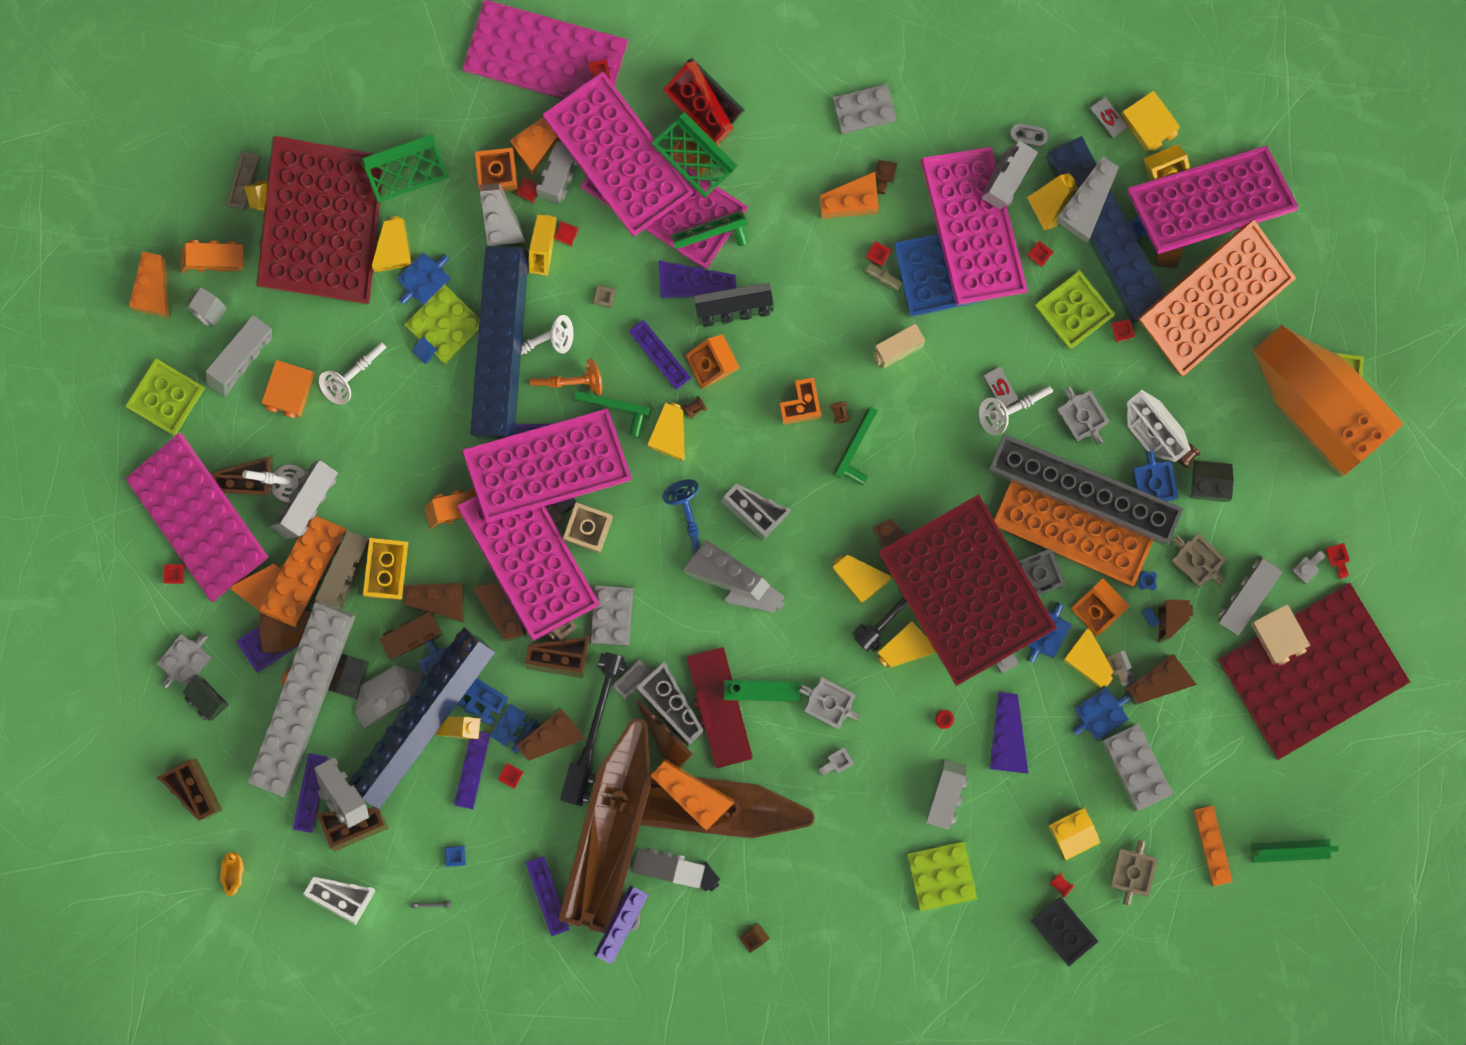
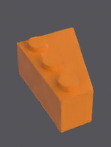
[180,240,243,273]
[424,487,476,529]

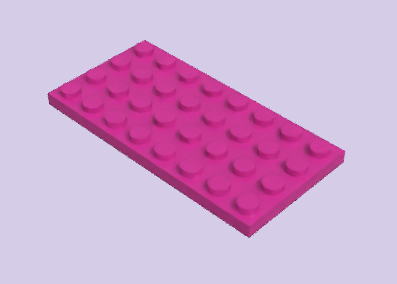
[463,0,628,99]
[542,72,694,237]
[1127,146,1299,254]
[920,147,1028,306]
[580,155,748,270]
[462,408,632,523]
[125,433,268,602]
[457,496,600,641]

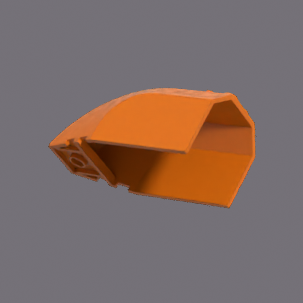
[1252,325,1403,477]

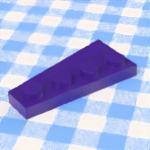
[659,260,736,299]
[990,692,1029,774]

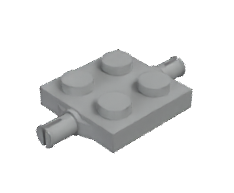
[1057,386,1110,446]
[157,633,212,689]
[799,677,861,729]

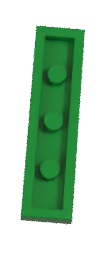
[670,210,748,249]
[574,391,651,438]
[833,407,878,486]
[723,680,801,702]

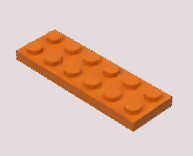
[260,515,346,628]

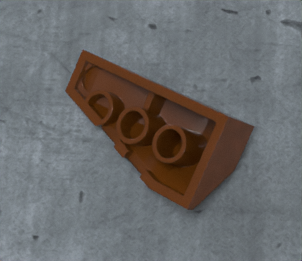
[259,611,312,653]
[636,700,693,768]

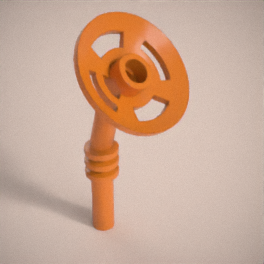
[529,358,602,396]

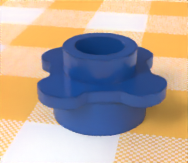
[1138,571,1157,591]

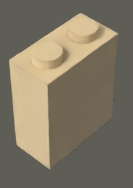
[873,324,925,369]
[1251,604,1310,666]

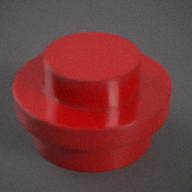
[935,710,954,729]

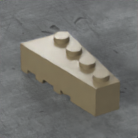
[315,531,369,609]

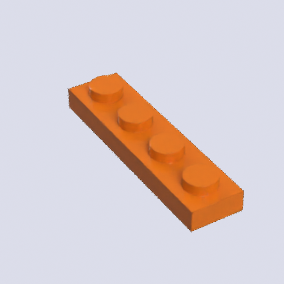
[1193,806,1233,886]

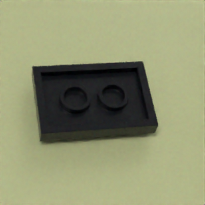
[1030,896,1099,967]

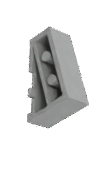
[981,140,1038,209]
[480,183,526,246]
[632,847,705,888]

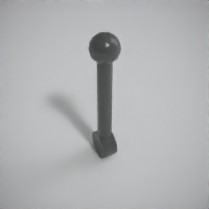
[411,901,452,908]

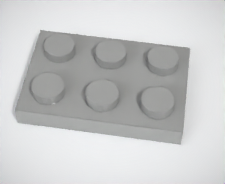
[833,84,897,135]
[591,586,634,646]

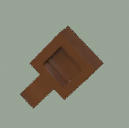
[875,160,897,195]

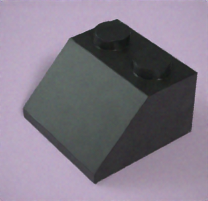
[1190,460,1234,502]
[328,654,369,699]
[183,675,229,721]

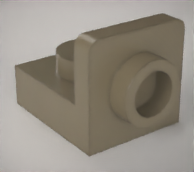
[545,621,577,642]

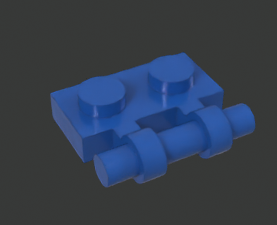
[459,678,509,726]
[490,704,538,754]

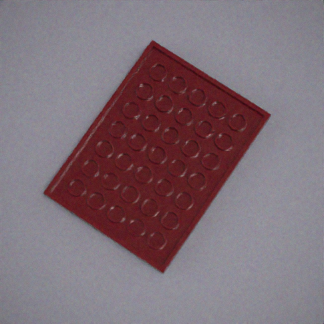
[256,136,384,305]
[878,494,1057,686]
[1217,583,1410,760]

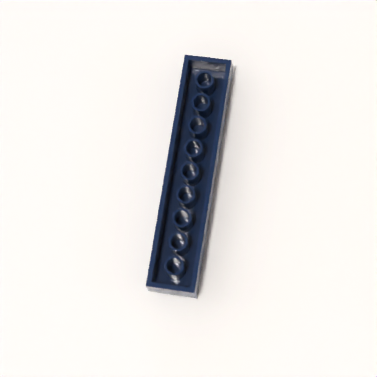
[1046,136,1164,324]
[470,247,529,439]
[348,627,495,809]

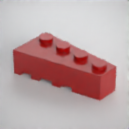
[663,61,734,143]

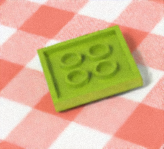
[1035,271,1115,350]
[405,284,480,365]
[125,358,205,436]
[907,842,977,911]

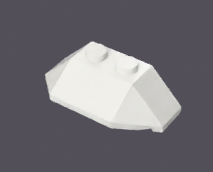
[1127,390,1190,462]

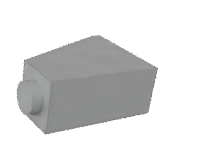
[725,586,785,613]

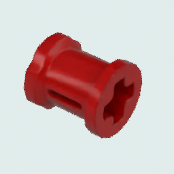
[1049,872,1075,898]

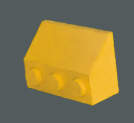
[363,538,408,600]

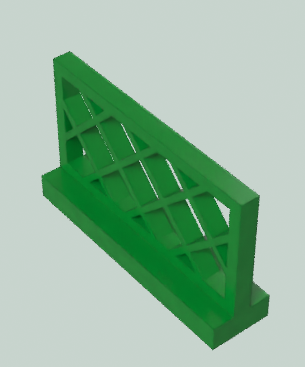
[651,112,738,199]
[360,134,448,203]
[1251,839,1339,863]

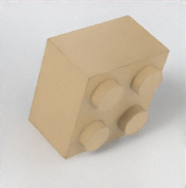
[563,503,613,554]

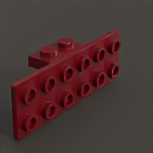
[687,647,753,768]

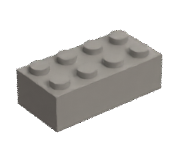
[1101,724,1173,811]

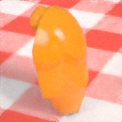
[220,852,244,896]

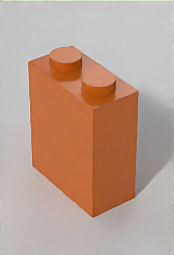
[262,360,315,419]

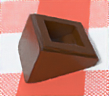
[739,924,769,953]

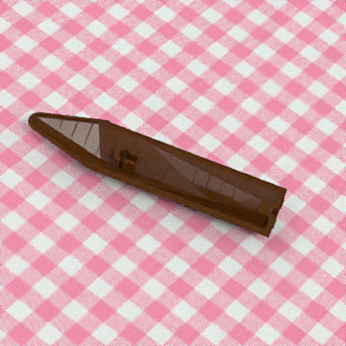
[558,718,651,933]
[640,772,815,839]

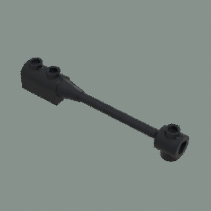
[852,596,907,652]
[560,652,627,807]

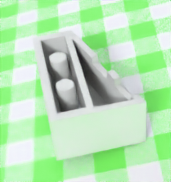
[304,877,375,925]

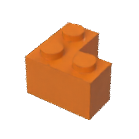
[779,377,821,425]

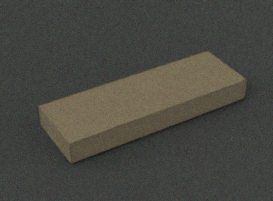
[226,151,260,211]

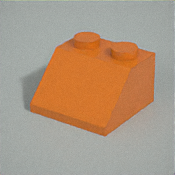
[685,335,740,389]
[1071,578,1130,636]

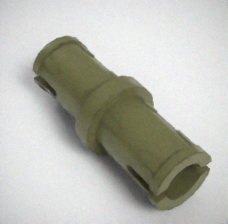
[864,262,902,292]

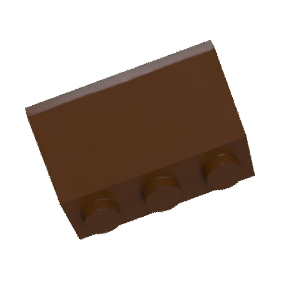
[1158,600,1193,643]

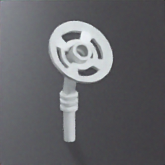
[521,315,573,355]
[319,342,387,405]
[979,385,1053,435]
[242,465,305,503]

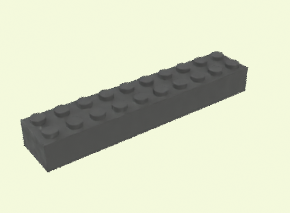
[988,434,1184,546]

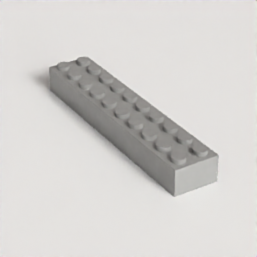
[248,601,356,797]

